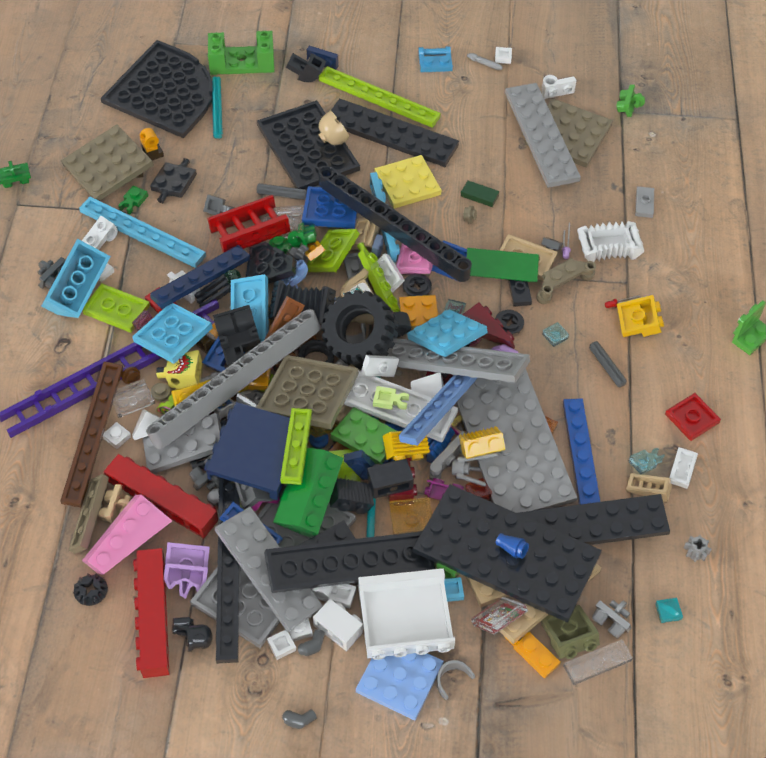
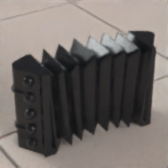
[268,280,336,326]

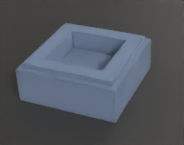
[372,234,383,259]

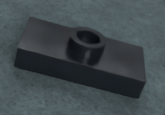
[508,280,532,307]

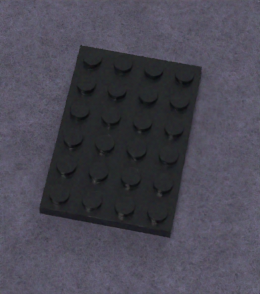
[257,100,360,190]

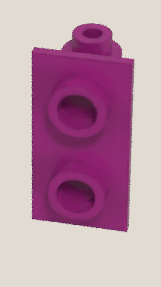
[424,478,466,501]

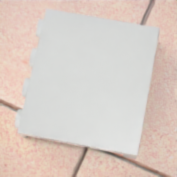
[358,568,455,660]

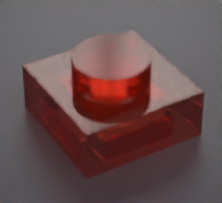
[465,477,492,499]

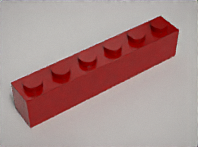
[103,454,218,539]
[133,548,170,678]

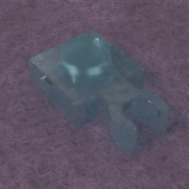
[628,448,665,474]

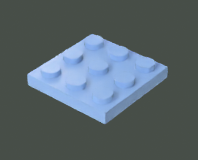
[356,653,444,721]

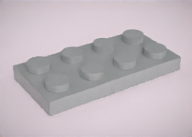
[143,413,221,474]

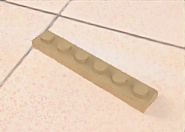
[500,564,601,644]

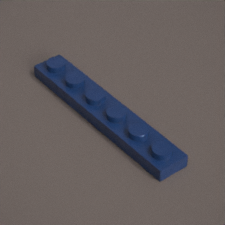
[150,245,250,309]

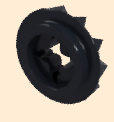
[403,274,432,296]
[495,310,524,335]
[73,573,108,606]

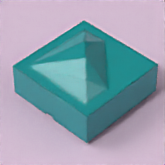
[655,598,683,623]

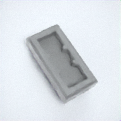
[635,186,654,218]

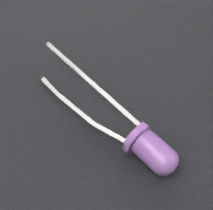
[562,223,571,260]

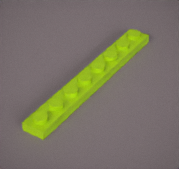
[319,66,441,128]

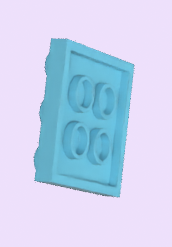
[132,303,213,364]
[407,309,488,357]

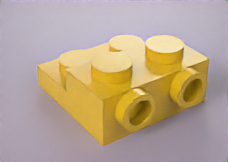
[617,295,664,337]

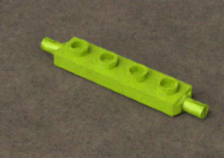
[357,242,400,312]

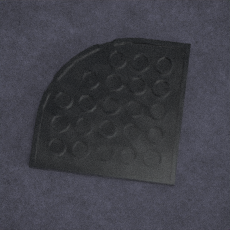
[101,40,213,138]

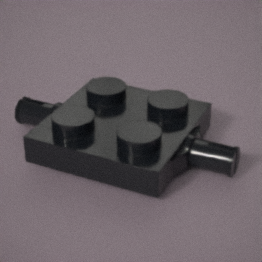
[150,158,197,204]

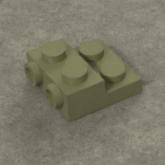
[541,605,600,659]

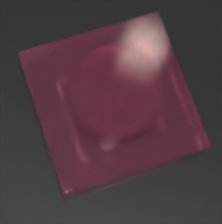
[132,311,153,331]

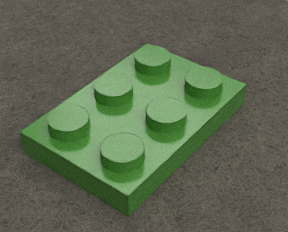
[331,407,396,465]

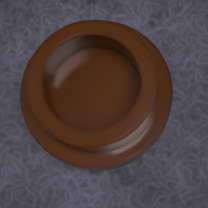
[121,367,140,385]

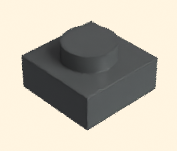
[541,237,563,251]

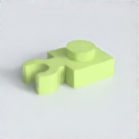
[373,386,409,410]

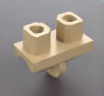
[98,484,131,524]

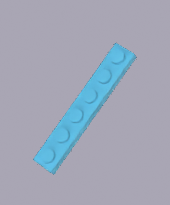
[370,172,400,263]

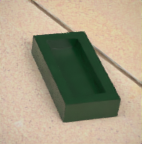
[461,180,499,207]

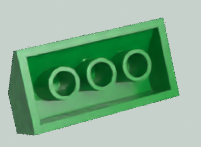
[273,448,344,538]

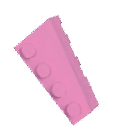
[82,495,172,574]

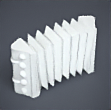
[577,221,644,262]

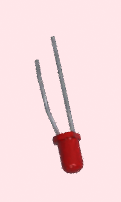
[605,295,646,308]

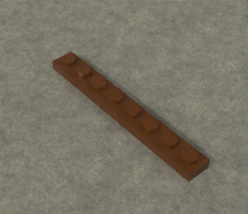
[60,362,123,508]

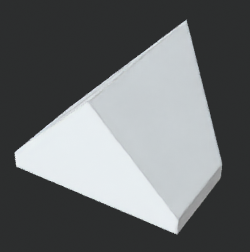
[132,409,160,440]

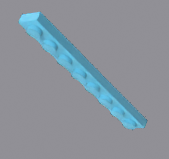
[79,197,206,268]

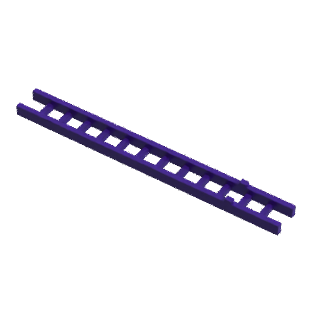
[0,300,219,438]

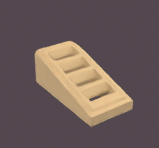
[626,473,672,502]

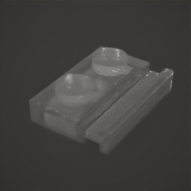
[113,379,155,418]

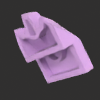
[164,542,210,598]

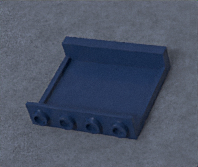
[205,402,290,500]

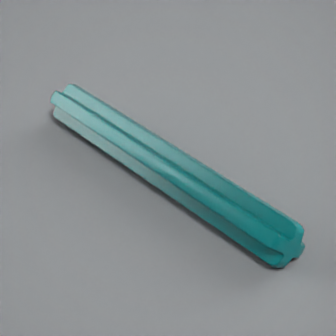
[212,76,223,139]

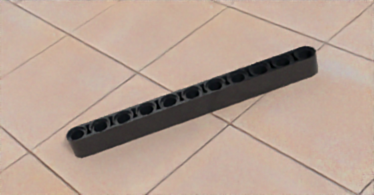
[319,166,472,282]

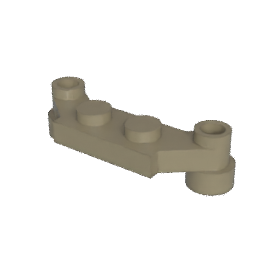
[537,258,596,304]

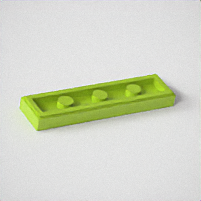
[280,408,312,485]

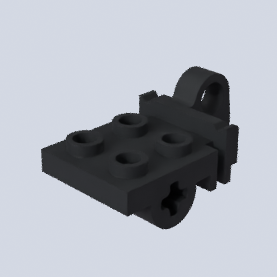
[213,305,261,367]

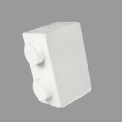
[313,599,363,651]

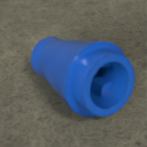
[496,533,529,559]

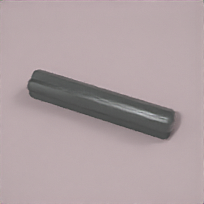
[256,183,307,200]
[589,341,627,388]

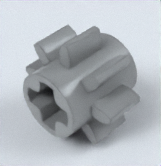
[684,535,711,562]

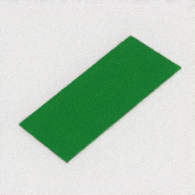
[466,248,539,282]

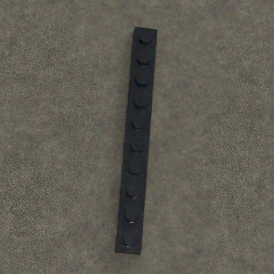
[216,477,240,664]

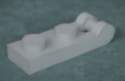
[429,431,466,481]

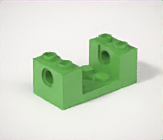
[208,31,275,75]

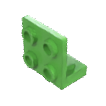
[732,300,766,355]

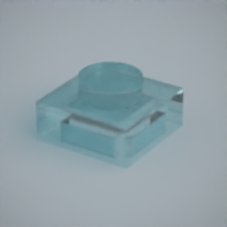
[542,322,569,347]

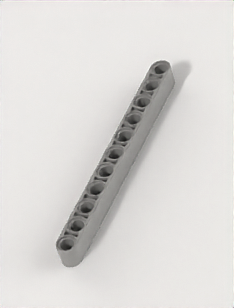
[146,309,321,449]

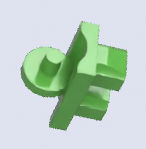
[616,84,645,117]

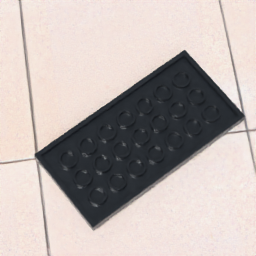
[413,484,602,623]

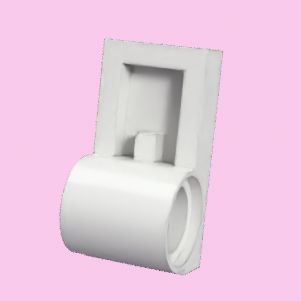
[541,75,576,99]
[82,216,118,250]
[311,584,356,609]

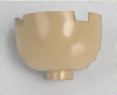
[318,110,350,146]

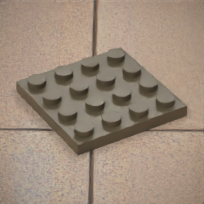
[525,98,613,168]
[61,124,154,201]
[256,355,359,429]

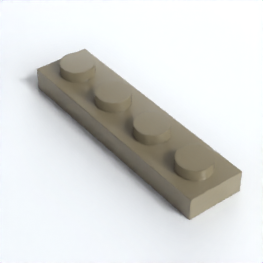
[69,474,109,554]

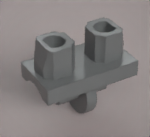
[38,257,66,289]
[189,455,219,491]

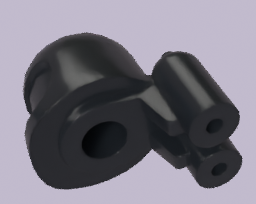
[172,617,212,652]

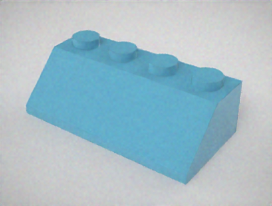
[41,239,111,318]

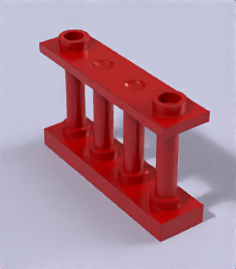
[207,195,291,253]

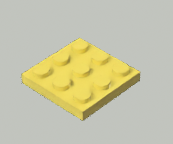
[374,155,442,209]

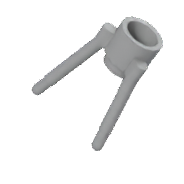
[452,453,498,486]

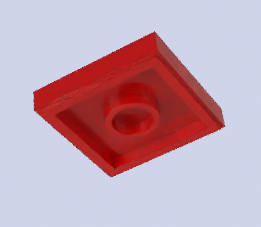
[665,393,721,441]

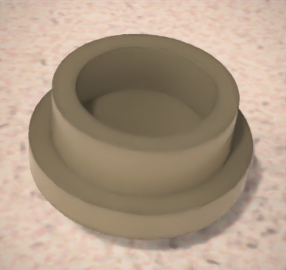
[463,206,477,224]
[151,383,171,401]

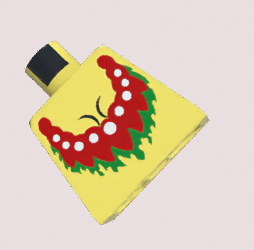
[156,350,203,389]

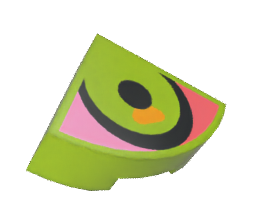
[156,401,175,415]

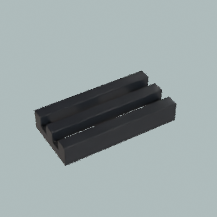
[194,274,231,308]

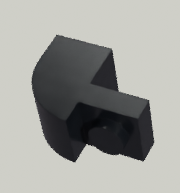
[286,53,326,82]

